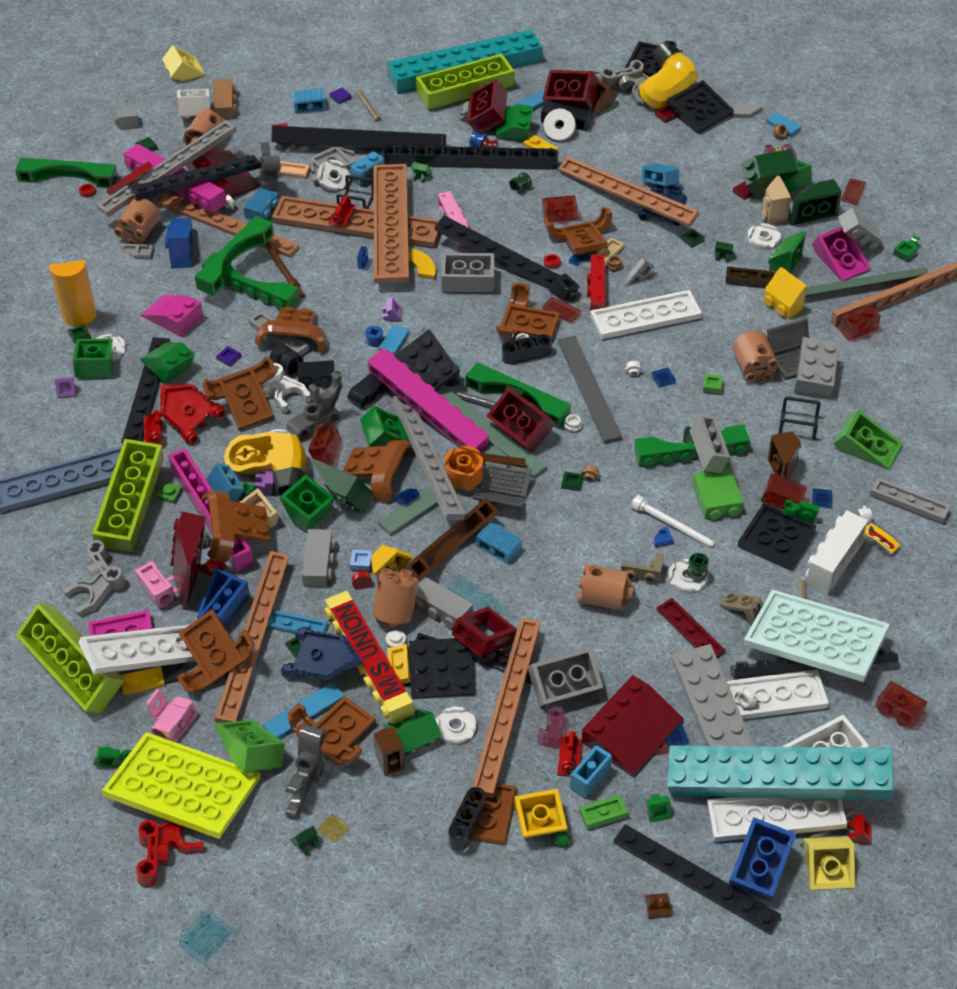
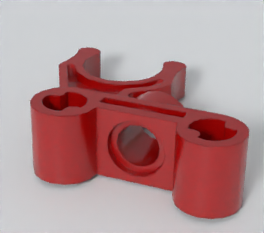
[136,820,204,888]

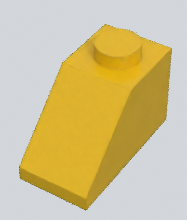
[371,545,413,576]

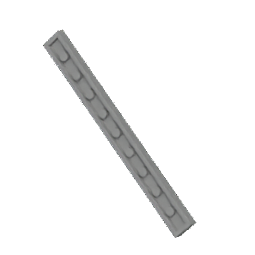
[97,120,237,217]
[392,396,466,520]

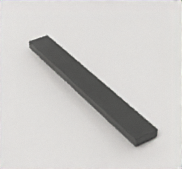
[558,336,622,444]

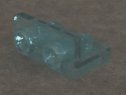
[179,907,233,965]

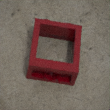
[451,606,517,658]

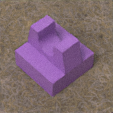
[382,297,402,322]
[54,376,76,397]
[255,470,273,496]

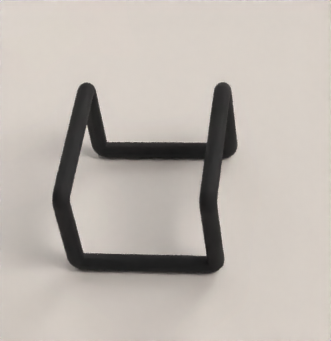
[336,175,374,209]
[778,396,821,440]

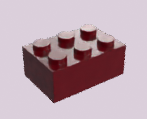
[542,70,599,108]
[467,79,507,134]
[486,387,556,452]

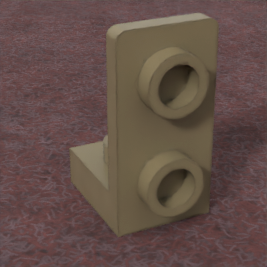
[621,553,664,584]
[719,593,764,626]

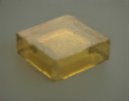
[318,814,349,843]

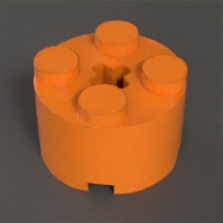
[445,446,483,491]

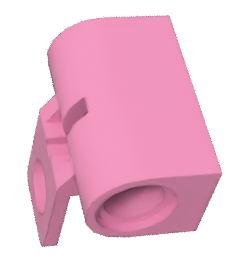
[135,561,177,608]
[147,689,198,743]

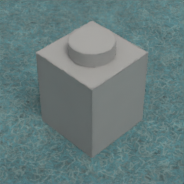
[114,106,139,129]

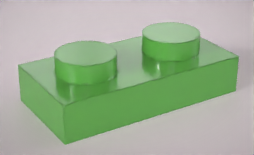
[579,795,628,830]

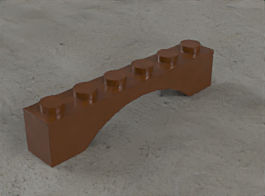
[399,498,499,581]

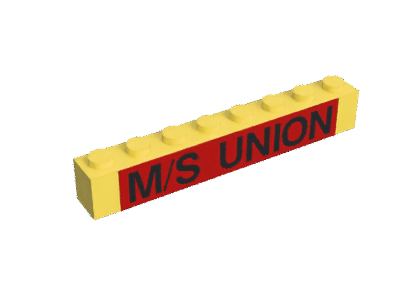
[324,591,415,725]

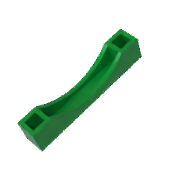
[15,157,118,188]
[195,216,274,296]
[202,252,300,310]
[465,362,571,429]
[634,424,750,467]

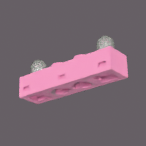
[438,191,480,247]

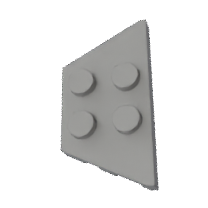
[309,146,366,186]

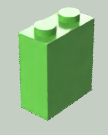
[692,468,744,520]

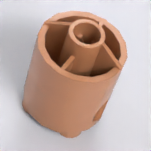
[183,108,225,149]
[114,198,161,244]
[732,330,778,382]
[578,563,634,611]
[372,568,419,627]

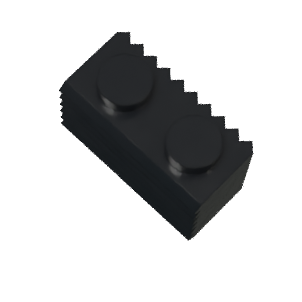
[298,360,335,389]

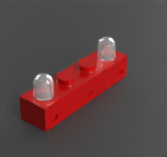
[578,255,605,311]

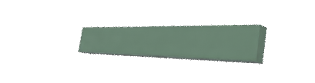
[805,267,928,295]
[437,387,547,479]
[378,446,507,536]

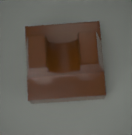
[645,893,671,919]

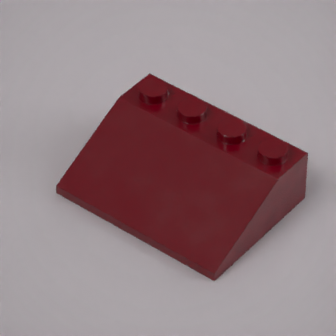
[186,149,260,198]
[170,511,206,610]
[582,675,684,777]

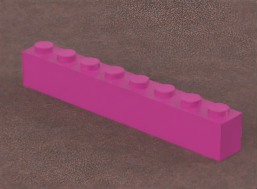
[123,144,227,214]
[367,348,489,453]
[168,448,254,572]

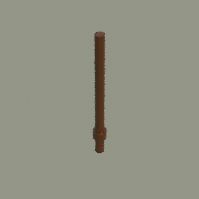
[264,241,305,298]

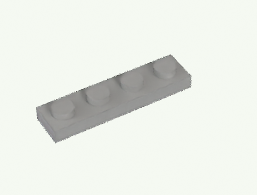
[248,310,309,355]
[870,477,951,523]

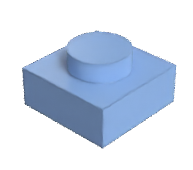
[350,550,372,571]

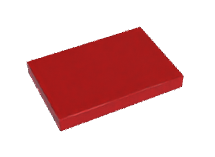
[106,161,153,195]

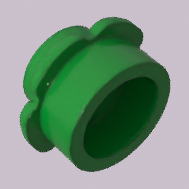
[552,831,571,848]

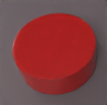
[78,184,96,198]
[543,254,561,269]
[351,571,372,590]

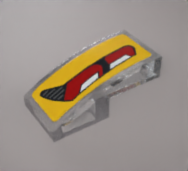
[863,522,903,558]

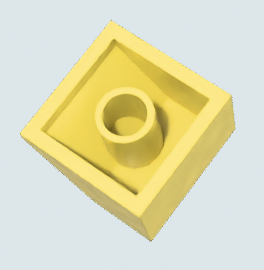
[162,45,206,81]
[804,836,855,890]

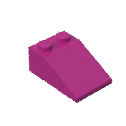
[812,226,871,281]
[141,295,203,337]

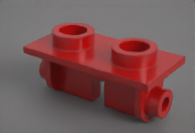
[328,196,356,228]
[144,410,163,447]
[557,731,582,776]

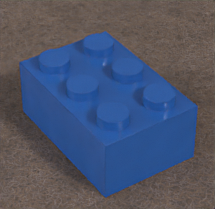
[729,817,796,902]

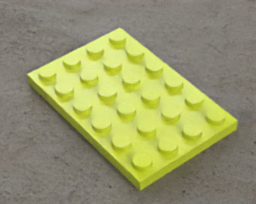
[102,732,260,839]

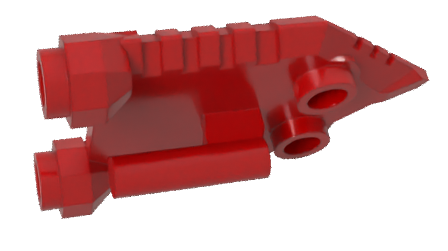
[160,384,226,444]

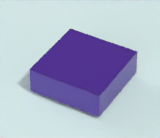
[329,87,351,104]
[216,346,241,367]

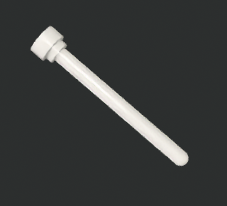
[631,495,715,548]

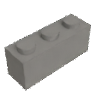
[838,207,883,250]
[690,415,730,473]
[302,529,336,587]
[414,576,473,629]

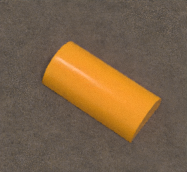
[49,260,97,327]

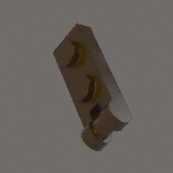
[725,266,775,289]

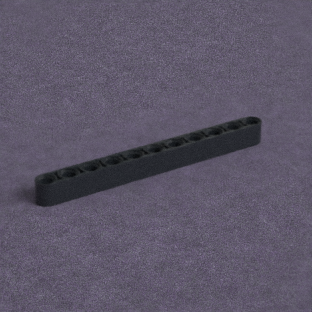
[271,126,447,148]
[382,145,558,169]

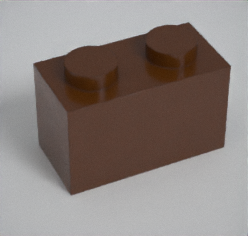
[374,727,405,776]

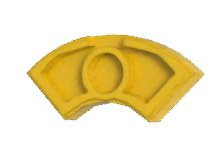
[408,248,436,280]

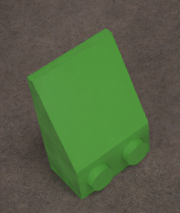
[833,409,903,470]
[215,719,285,773]

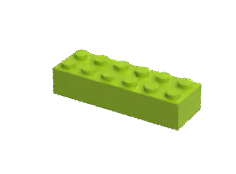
[416,54,515,110]
[92,439,164,553]
[15,603,125,714]

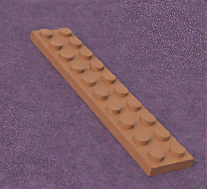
[374,164,409,283]
[272,196,439,248]

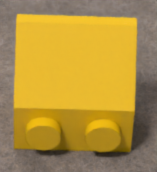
[763,267,807,319]
[514,789,567,838]

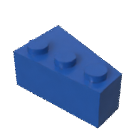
[165,218,193,269]
[197,567,250,628]

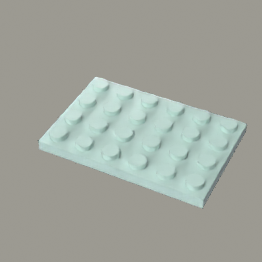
[744,590,890,682]

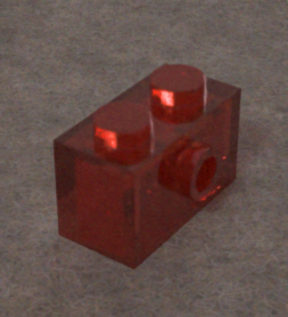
[542,195,578,223]
[838,305,881,341]
[308,422,342,465]
[760,473,807,510]
[875,681,928,729]

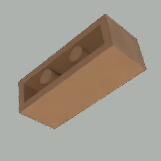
[213,78,237,119]

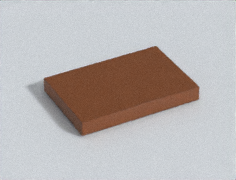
[461,781,517,846]

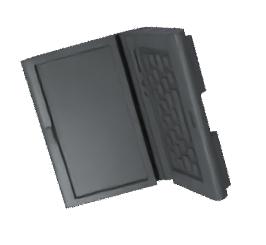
[767,317,809,379]
[473,461,532,508]

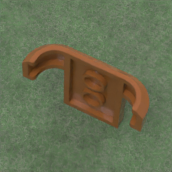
[544,207,612,255]
[496,282,560,340]
[255,307,328,352]
[202,357,277,430]
[343,440,414,503]
[201,490,270,563]
[177,610,255,692]
[288,696,376,766]

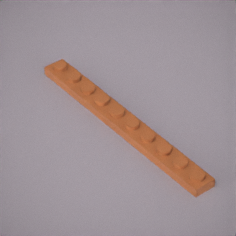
[558,156,699,227]
[152,193,299,258]
[831,262,957,327]
[215,551,289,723]
[472,618,541,798]

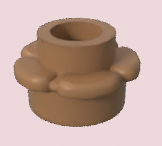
[773,124,788,139]
[606,255,622,270]
[581,465,600,482]

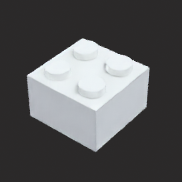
[177,89,210,118]

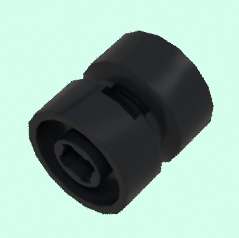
[269,343,304,375]

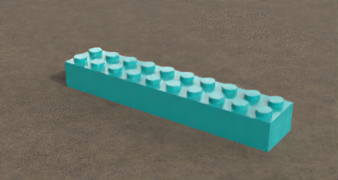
[387,30,543,94]
[667,746,894,800]

